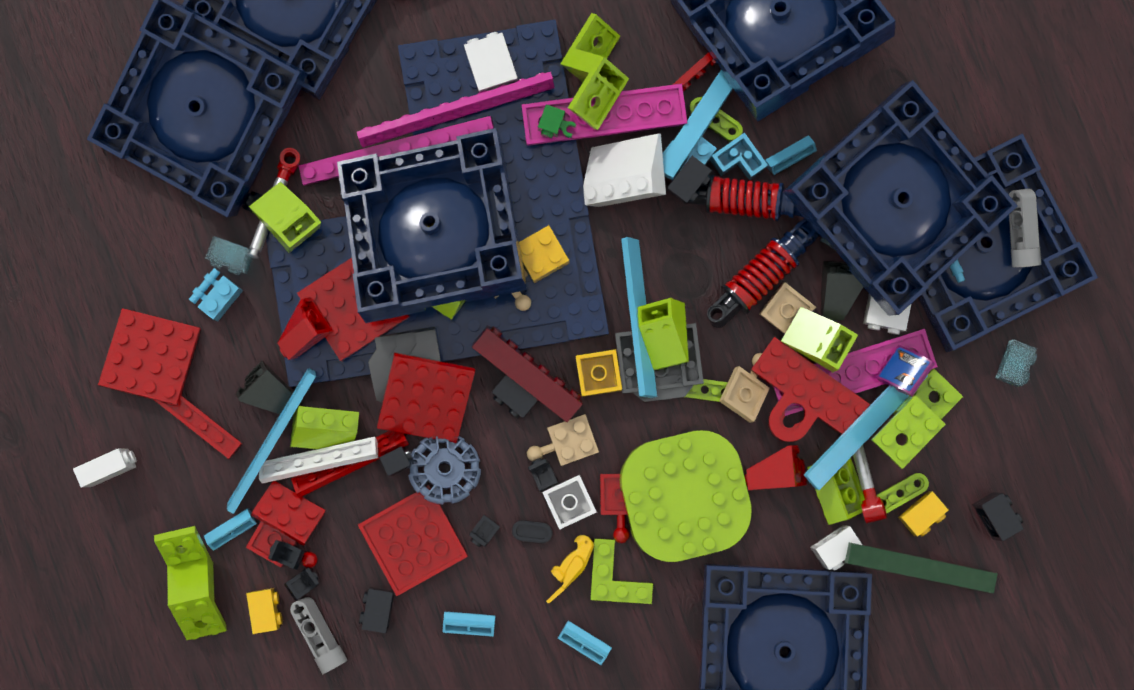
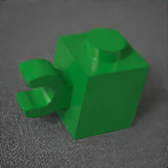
[538,104,576,139]

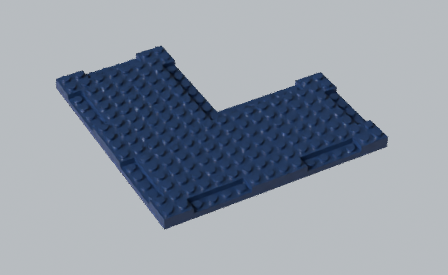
[266,19,609,388]

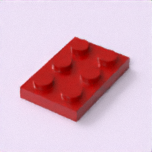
[251,481,326,546]

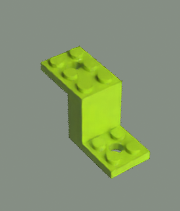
[560,13,629,130]
[871,368,963,469]
[154,526,227,640]

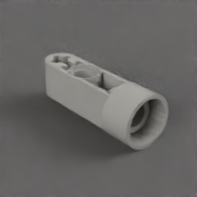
[1009,189,1041,267]
[290,597,348,675]

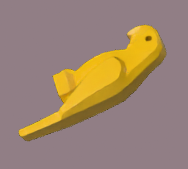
[546,535,594,603]

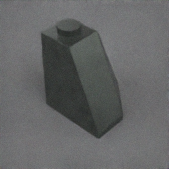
[820,261,863,322]
[236,361,302,414]

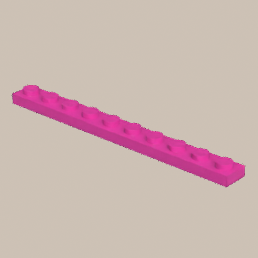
[357,72,555,148]
[299,116,494,186]

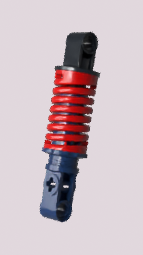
[687,175,805,221]
[707,218,819,328]

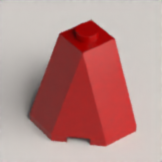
[278,297,333,360]
[745,445,807,490]

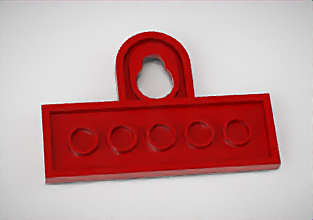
[751,337,871,442]

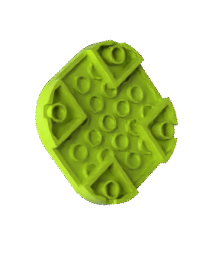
[620,430,752,562]

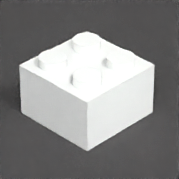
[542,475,596,530]
[810,525,862,571]

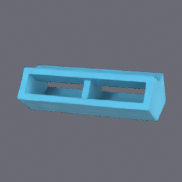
[765,135,817,175]
[204,508,257,551]
[443,611,496,637]
[558,620,612,665]

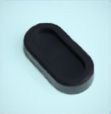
[512,520,552,543]

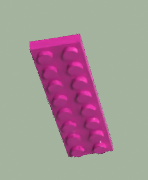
[522,84,687,146]
[773,329,937,416]

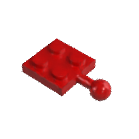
[600,474,629,543]
[246,521,318,568]

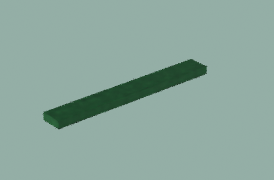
[845,542,998,594]

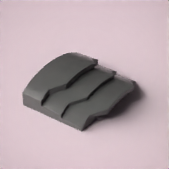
[615,323,704,402]
[368,326,441,403]

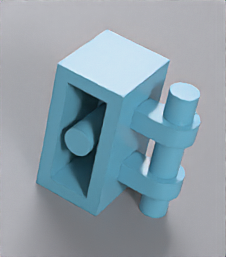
[189,268,243,321]

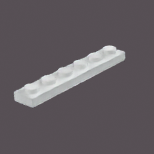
[259,437,378,483]

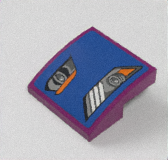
[876,345,935,397]

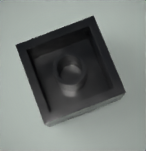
[972,492,1024,541]

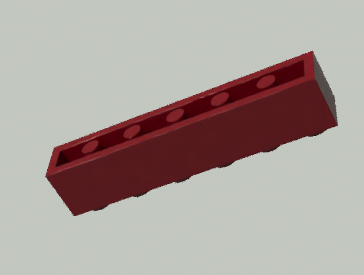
[472,325,582,422]

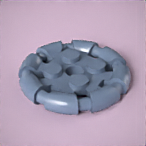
[408,436,481,505]

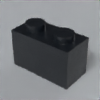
[666,155,712,205]
[492,375,539,419]
[379,447,414,476]
[359,587,395,633]

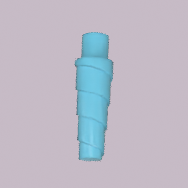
[950,259,965,283]

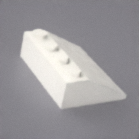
[583,134,666,207]

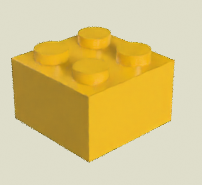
[519,225,569,283]
[576,350,622,397]

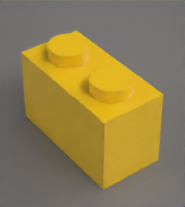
[898,491,948,537]
[246,588,283,634]

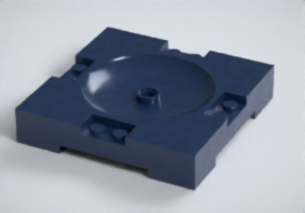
[87,0,308,217]
[182,0,377,100]
[670,0,896,122]
[783,80,1018,316]
[337,128,527,323]
[898,133,1098,353]
[699,564,872,690]

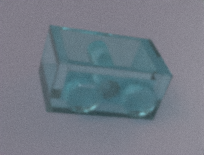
[205,236,253,276]
[995,340,1037,387]

